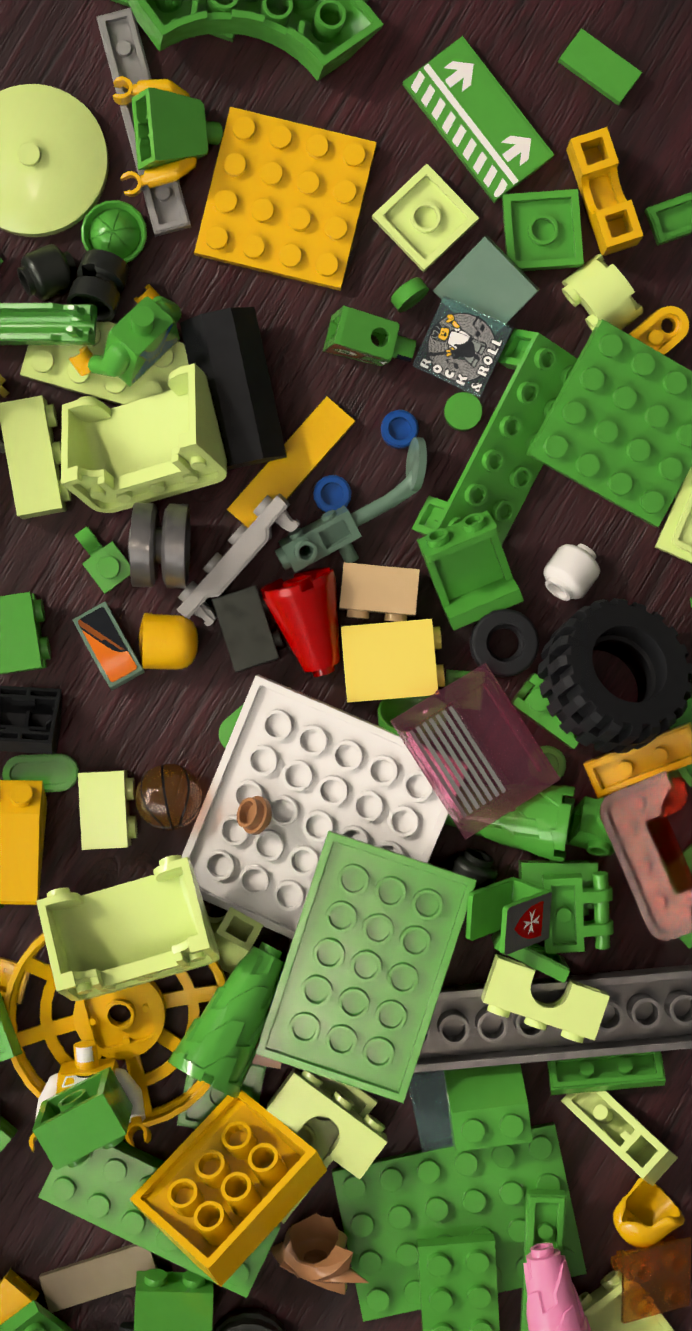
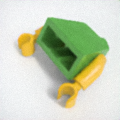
[113,76,223,197]

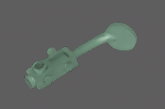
[274,437,427,572]

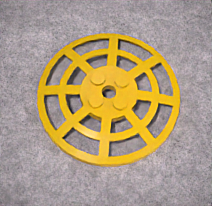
[4,933,226,1127]

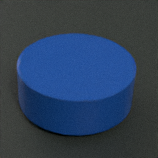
[381,410,419,449]
[313,475,351,513]

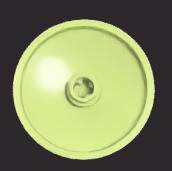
[0,84,109,237]

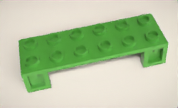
[412,328,577,545]

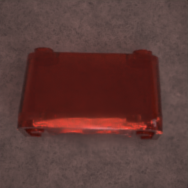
[600,770,692,941]

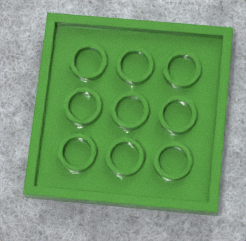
[526,319,692,527]

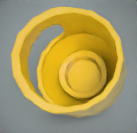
[139,613,198,670]

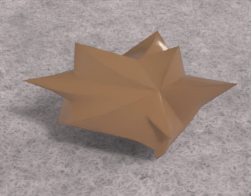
[270,1213,369,1295]

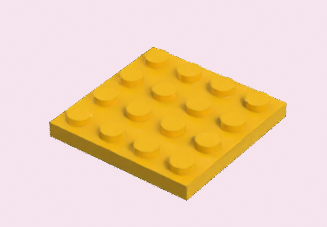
[194,107,377,291]

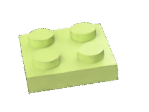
[372,164,479,273]

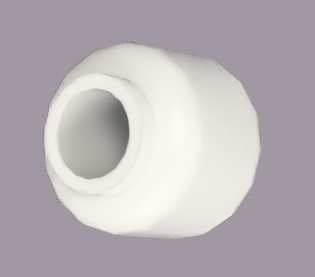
[543,544,600,601]

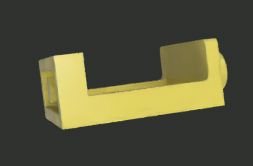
[341,619,445,703]

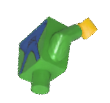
[69,284,181,387]

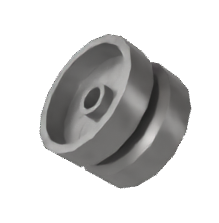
[128,503,191,589]

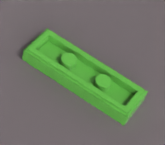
[546,1051,666,1095]

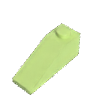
[561,1091,678,1186]

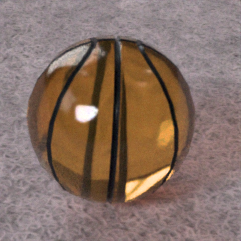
[135,763,202,831]

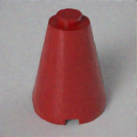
[261,567,340,677]

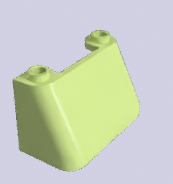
[61,363,227,513]
[36,855,220,1001]

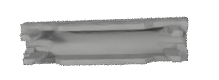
[177,494,300,626]

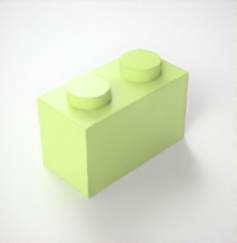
[78,770,137,850]

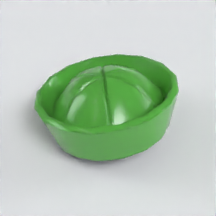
[81,200,147,263]

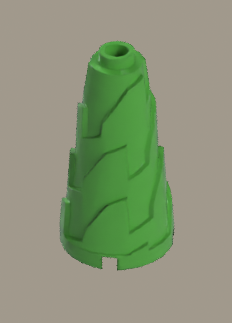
[445,785,576,862]
[168,942,285,1098]

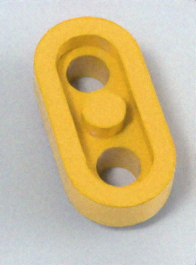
[629,306,689,355]

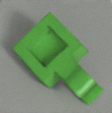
[75,526,130,594]

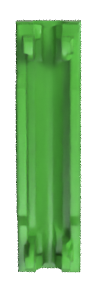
[0,303,98,345]

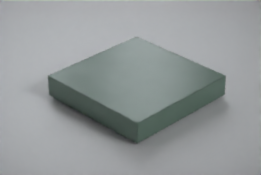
[433,236,540,336]

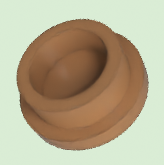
[237,796,272,835]

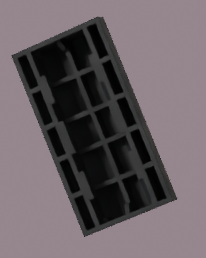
[180,307,287,470]
[0,686,62,754]

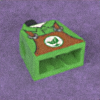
[323,306,416,366]

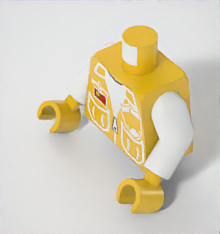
[29,1040,152,1153]

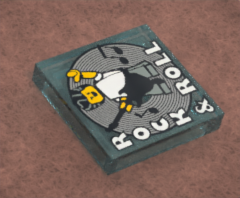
[412,295,513,398]

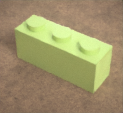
[0,395,71,519]

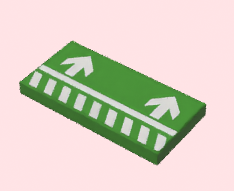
[402,36,554,203]

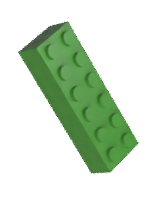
[38,1141,281,1298]

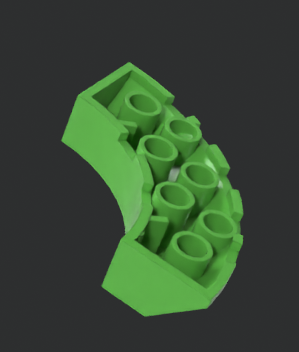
[127,0,384,81]

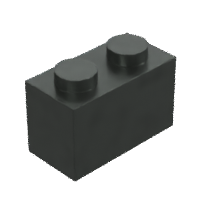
[212,585,284,673]

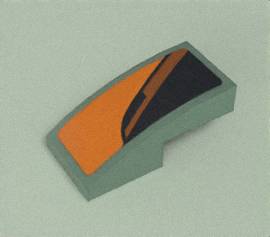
[72,601,145,691]

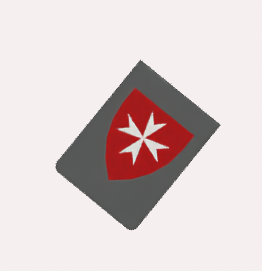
[465,877,552,955]

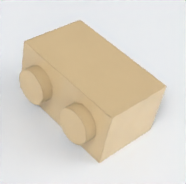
[339,562,420,622]

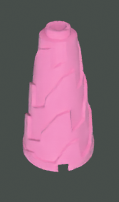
[523,1243,591,1331]

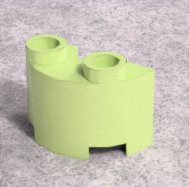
[562,254,643,332]

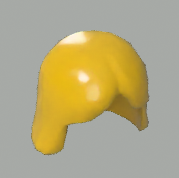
[613,1177,685,1248]

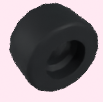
[469,609,540,678]

